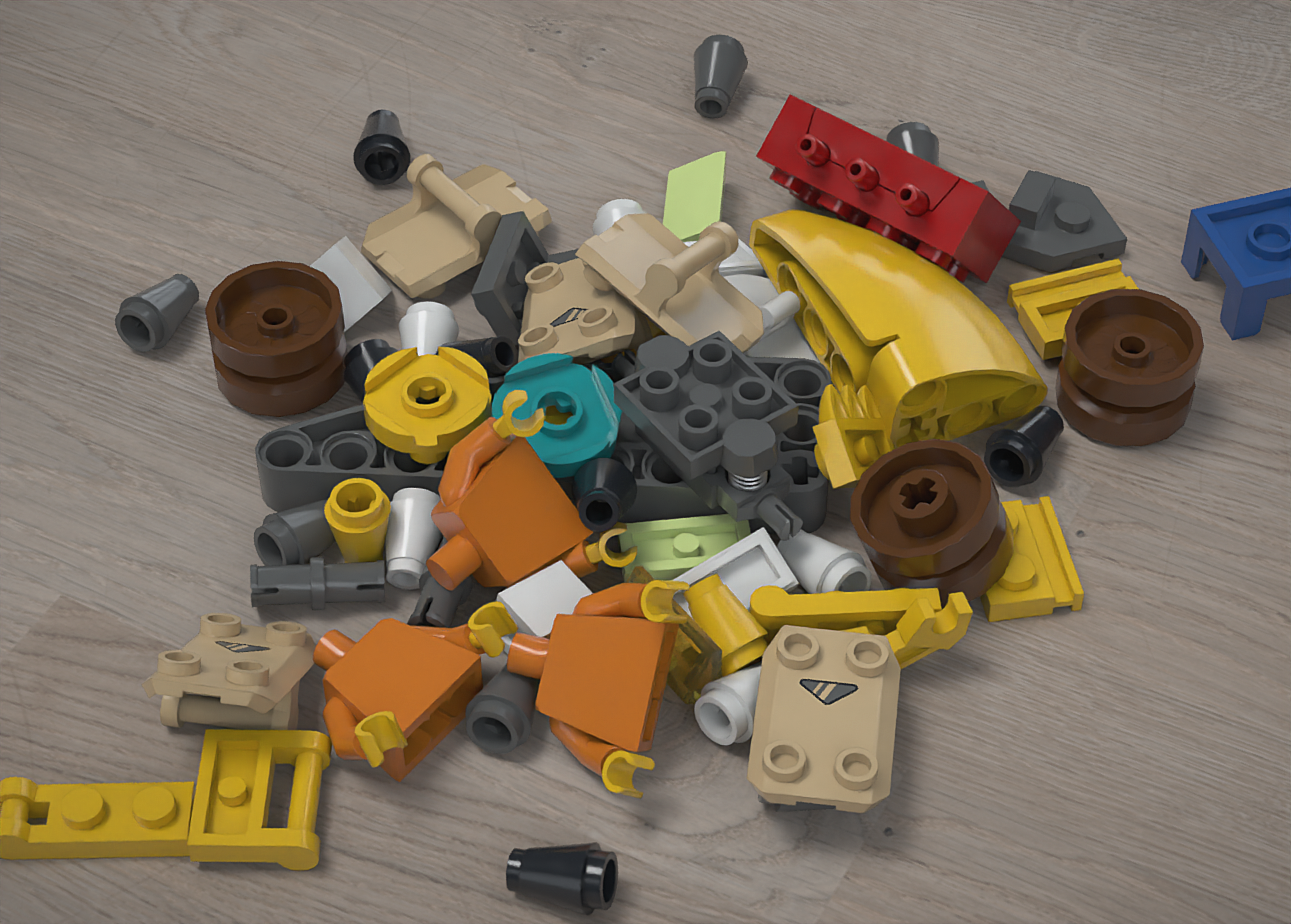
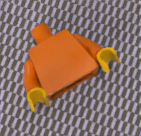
[426,390,638,591]
[507,580,689,799]
[313,601,519,782]

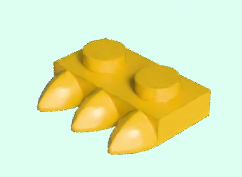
[812,384,895,489]

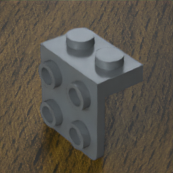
[471,211,579,345]

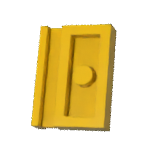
[1007,258,1139,360]
[980,496,1084,622]

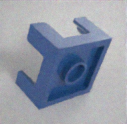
[1181,188,1291,340]

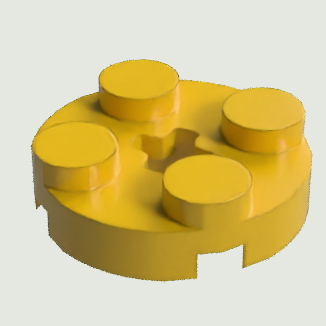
[363,346,492,464]

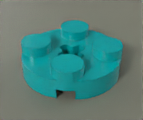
[491,353,622,478]

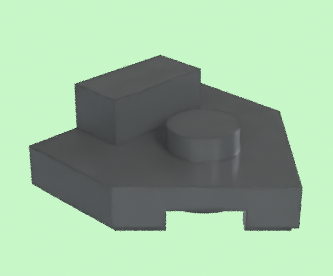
[1002,170,1127,272]

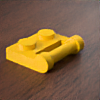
[187,729,332,871]

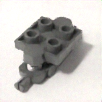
[611,331,803,541]

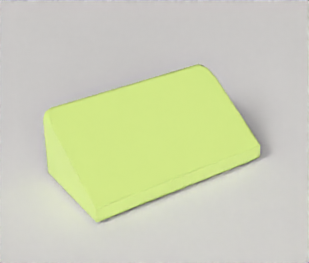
[663,151,726,242]

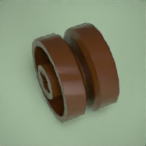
[205,261,348,417]
[1055,289,1204,446]
[850,439,1014,609]

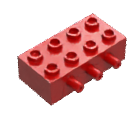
[756,94,1021,283]

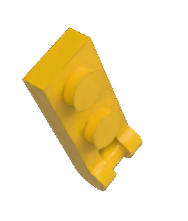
[750,585,942,646]
[0,777,196,860]

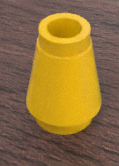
[324,478,391,563]
[683,574,769,677]

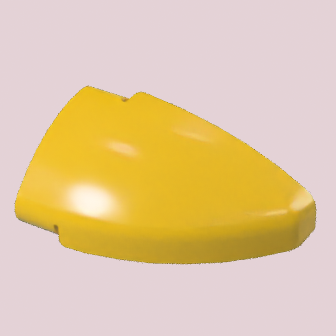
[749,210,1048,449]

